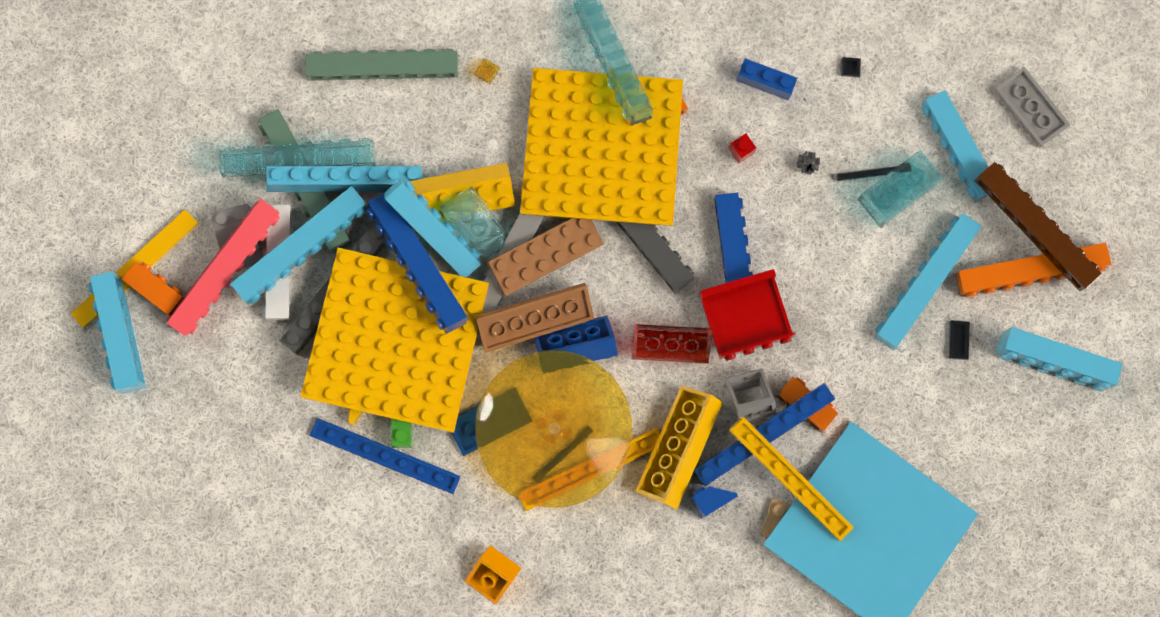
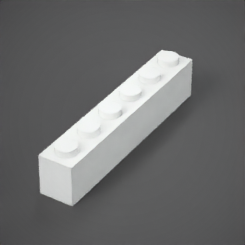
[262,205,292,321]

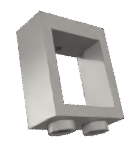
[725,368,776,421]

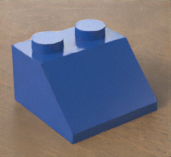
[690,486,738,519]

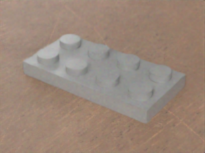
[993,67,1071,148]

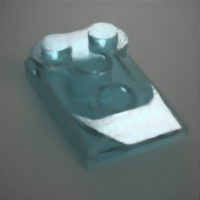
[440,187,505,258]

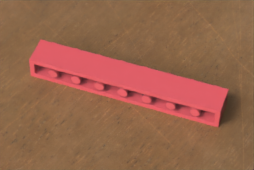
[166,197,280,336]

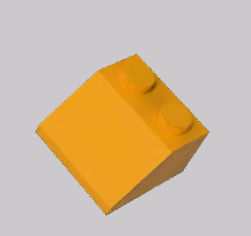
[464,545,522,605]

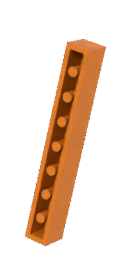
[955,243,1112,298]

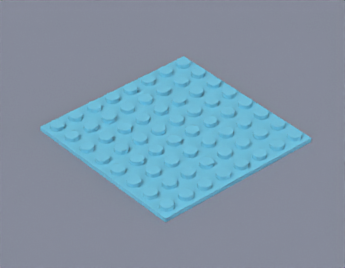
[763,421,978,617]

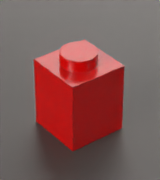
[728,133,757,163]

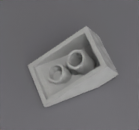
[210,204,263,267]

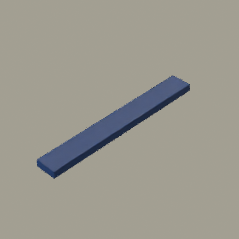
[309,418,461,494]

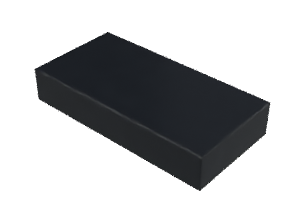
[949,320,970,360]

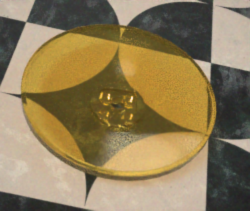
[475,350,632,508]

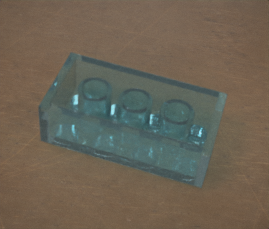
[858,150,944,228]

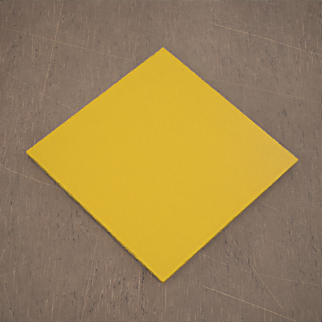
[520,68,683,226]
[300,248,489,433]

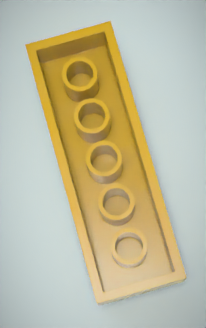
[409,163,515,226]
[635,385,723,510]

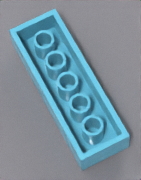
[89,271,146,394]
[996,327,1123,392]

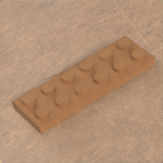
[487,218,604,297]
[475,283,594,353]

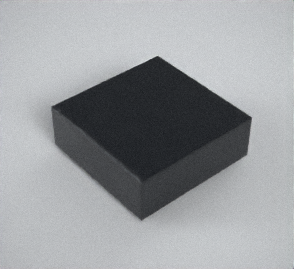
[841,57,861,78]

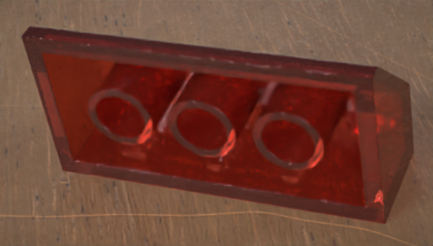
[631,324,712,364]

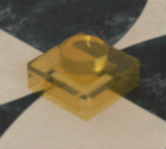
[474,58,500,85]

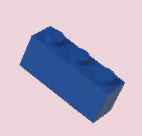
[736,58,797,101]

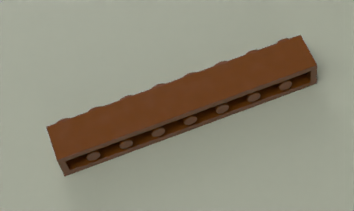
[974,162,1102,292]

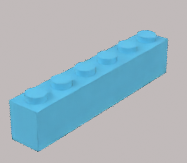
[922,90,988,202]
[384,178,481,277]

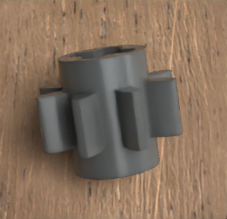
[797,151,820,175]

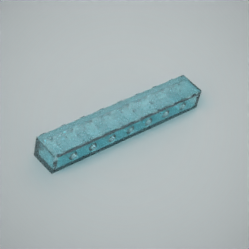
[572,0,653,125]
[219,138,376,177]

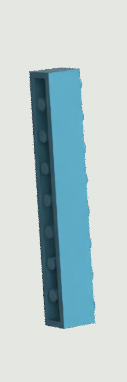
[266,166,422,192]
[230,186,367,305]
[875,213,982,350]

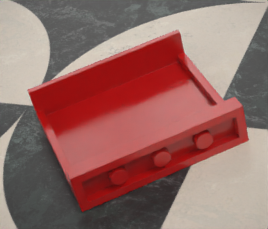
[699,269,796,361]

